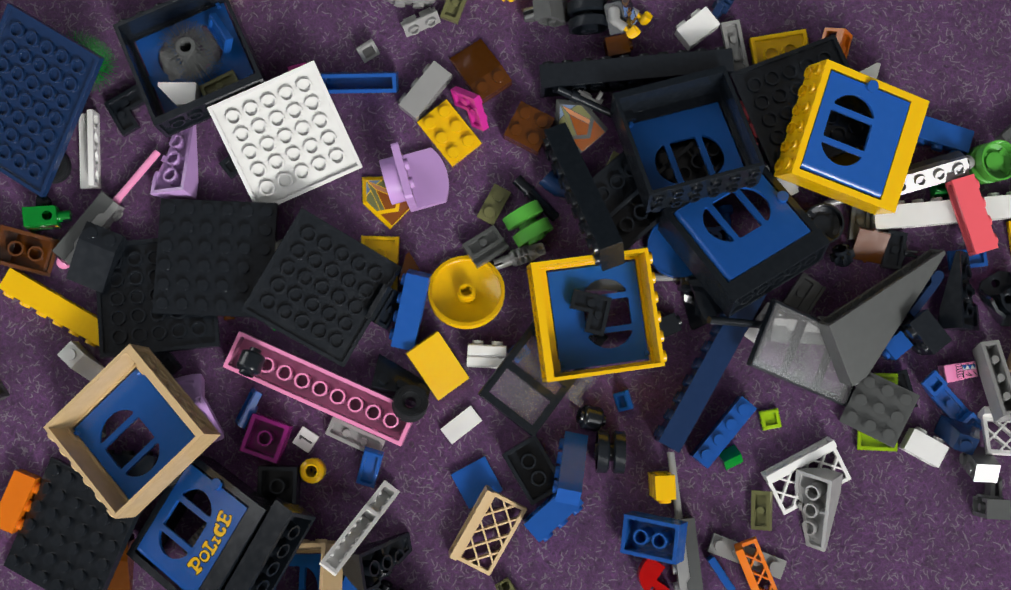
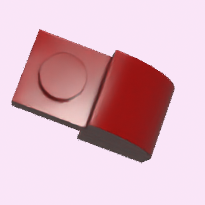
[637,558,671,590]

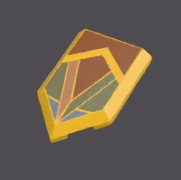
[362,176,410,229]

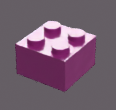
[240,413,293,463]

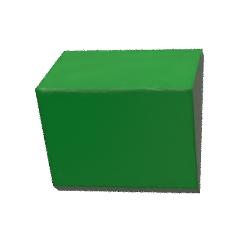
[929,182,949,199]
[719,444,743,470]

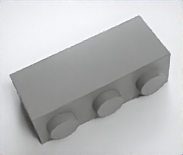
[398,61,453,122]

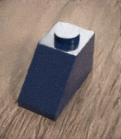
[934,415,980,455]

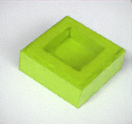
[758,408,782,431]

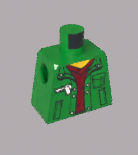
[22,205,72,232]

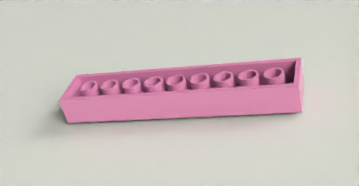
[223,331,413,446]

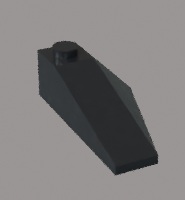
[938,250,979,331]
[342,532,412,590]

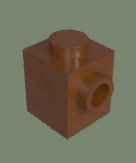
[603,34,633,58]

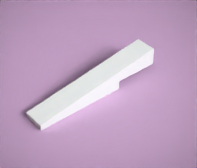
[319,480,400,576]

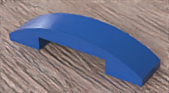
[921,370,982,430]

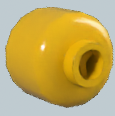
[299,458,326,484]

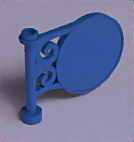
[647,205,733,279]

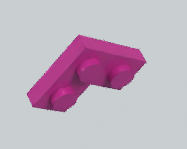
[450,86,489,131]

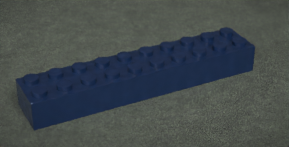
[653,294,767,453]

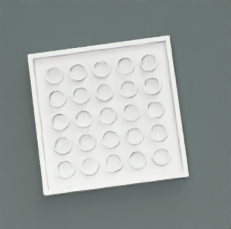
[207,60,363,205]

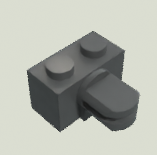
[523,0,570,27]
[972,475,1011,520]

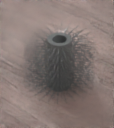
[159,19,223,84]

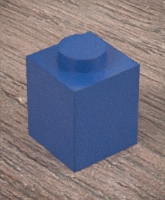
[881,331,914,360]

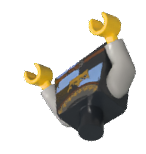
[604,0,653,39]

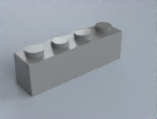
[972,340,1011,423]

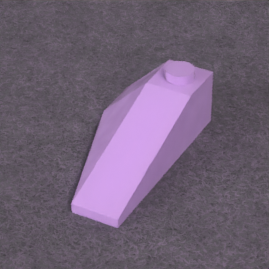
[150,125,199,200]

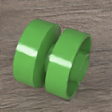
[966,140,1011,185]
[503,200,553,248]

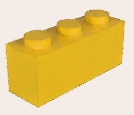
[648,471,676,504]

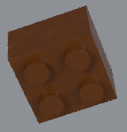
[504,101,555,156]

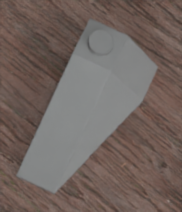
[794,468,843,552]

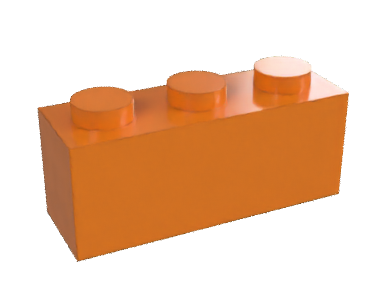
[0,469,42,534]

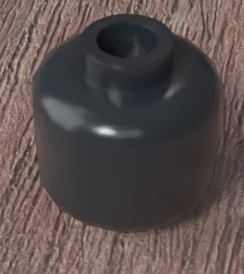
[236,347,265,378]
[576,405,606,432]

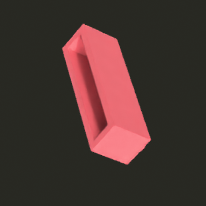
[945,174,999,256]

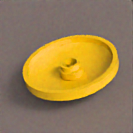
[428,255,505,329]

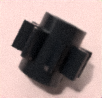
[829,243,855,267]

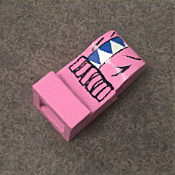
[938,361,978,383]

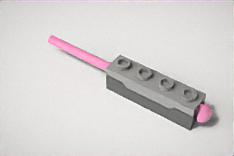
[52,149,161,269]

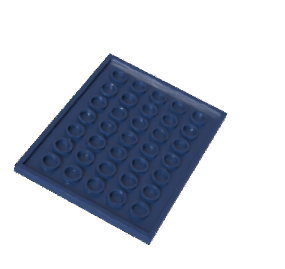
[0,3,104,197]

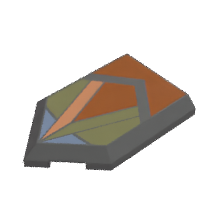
[554,99,608,154]

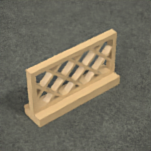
[448,485,527,576]

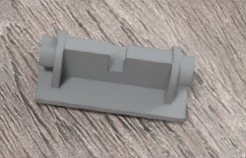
[400,7,441,37]

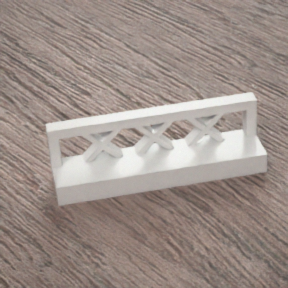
[79,109,101,190]

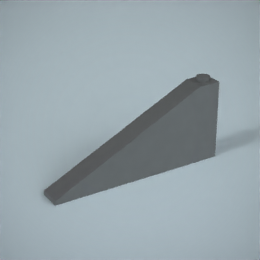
[817,248,946,386]

